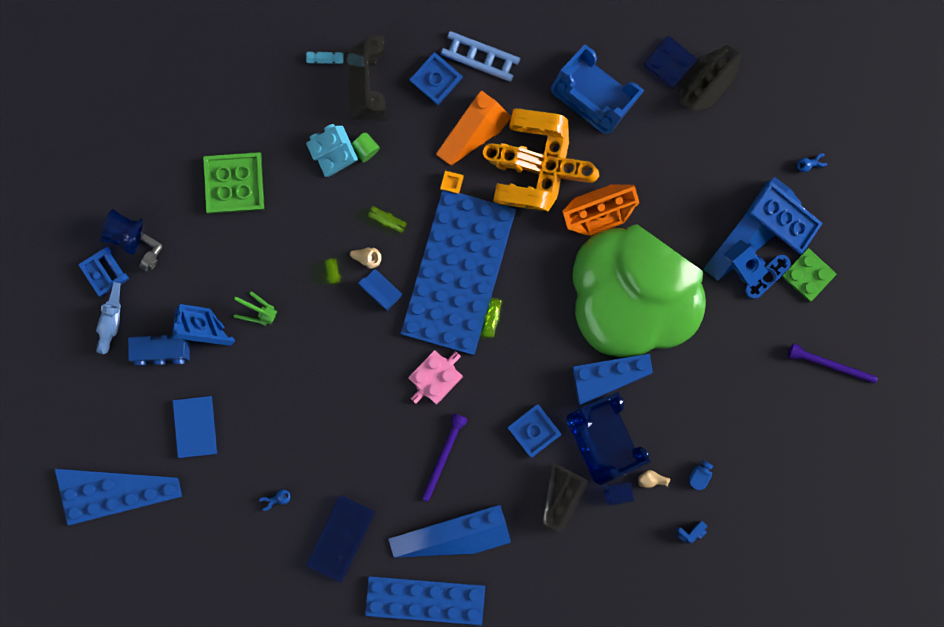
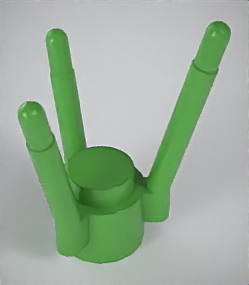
[233,292,277,326]

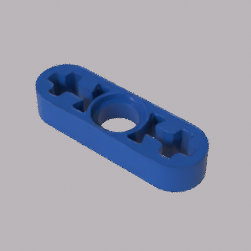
[745,255,791,299]

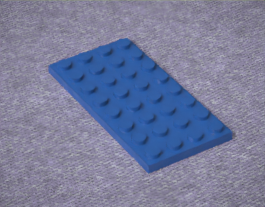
[401,190,516,355]

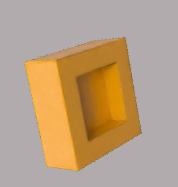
[440,171,464,194]

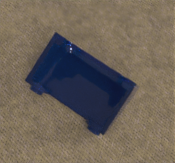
[567,392,651,485]

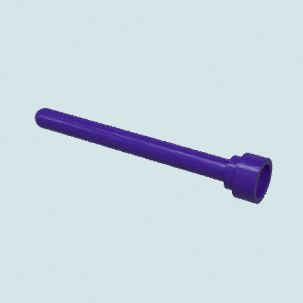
[788,343,878,383]
[422,413,468,502]

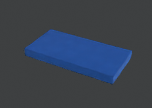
[747,180,823,254]

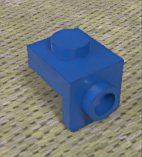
[676,521,708,543]

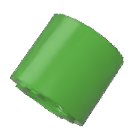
[351,133,380,162]

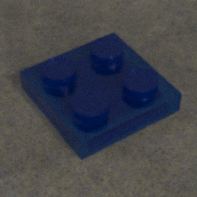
[644,36,698,89]

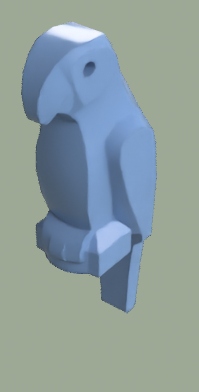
[96,282,121,354]

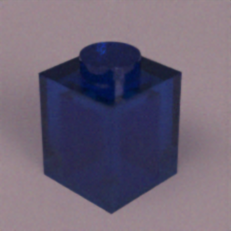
[604,482,634,505]

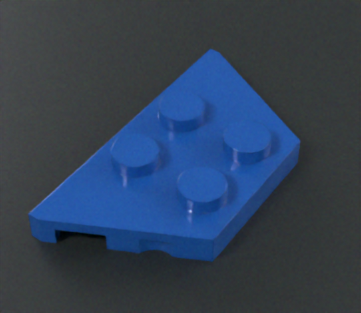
[172,304,235,346]

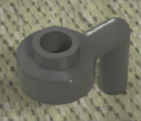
[139,234,162,271]

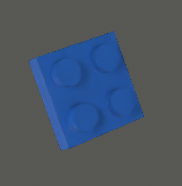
[410,52,463,106]
[508,404,562,458]

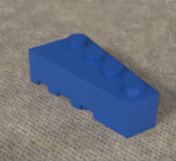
[572,354,653,406]

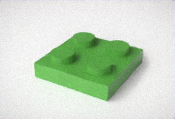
[782,248,836,302]

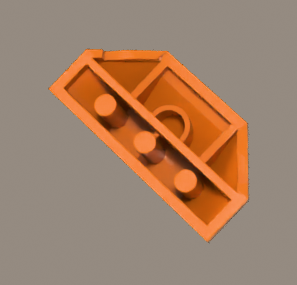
[562,184,639,236]

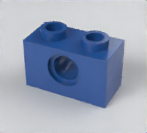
[723,240,768,287]

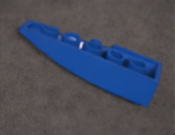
[703,177,801,281]
[389,505,511,558]

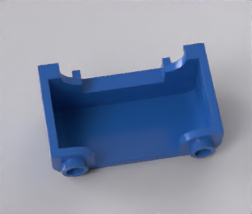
[551,44,644,134]

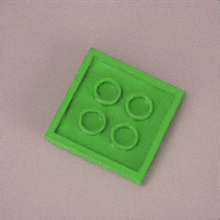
[203,153,264,214]

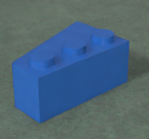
[128,335,190,366]

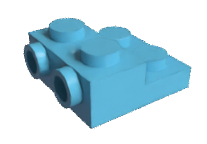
[306,124,358,177]

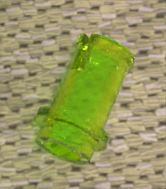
[325,259,341,284]

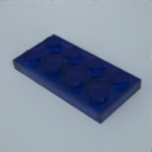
[306,495,376,583]

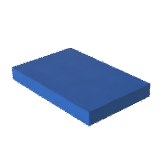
[173,396,217,458]

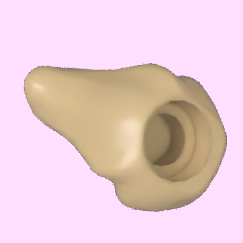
[350,247,381,269]
[638,470,670,488]

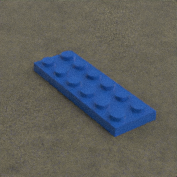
[365,576,485,625]

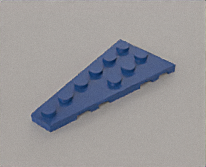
[55,469,183,526]

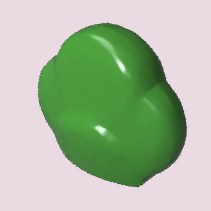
[573,224,706,358]

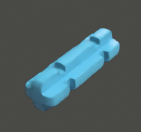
[306,52,343,64]

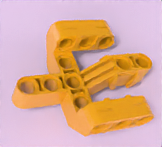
[483,109,599,212]

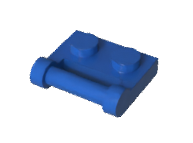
[79,247,129,297]

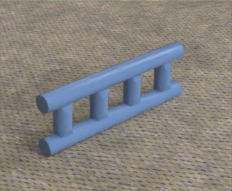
[441,31,520,82]

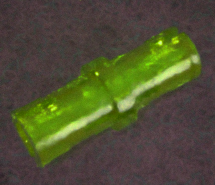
[368,206,407,234]
[482,298,502,338]

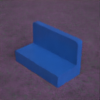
[359,269,402,311]

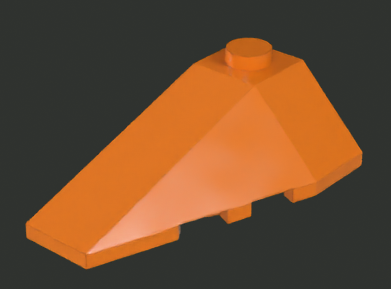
[436,90,511,166]

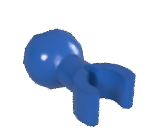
[797,153,827,172]
[259,489,290,511]

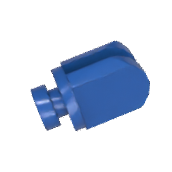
[689,460,713,490]

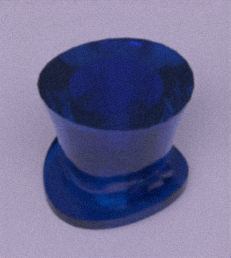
[101,209,144,255]

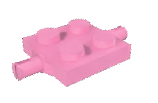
[409,350,463,405]

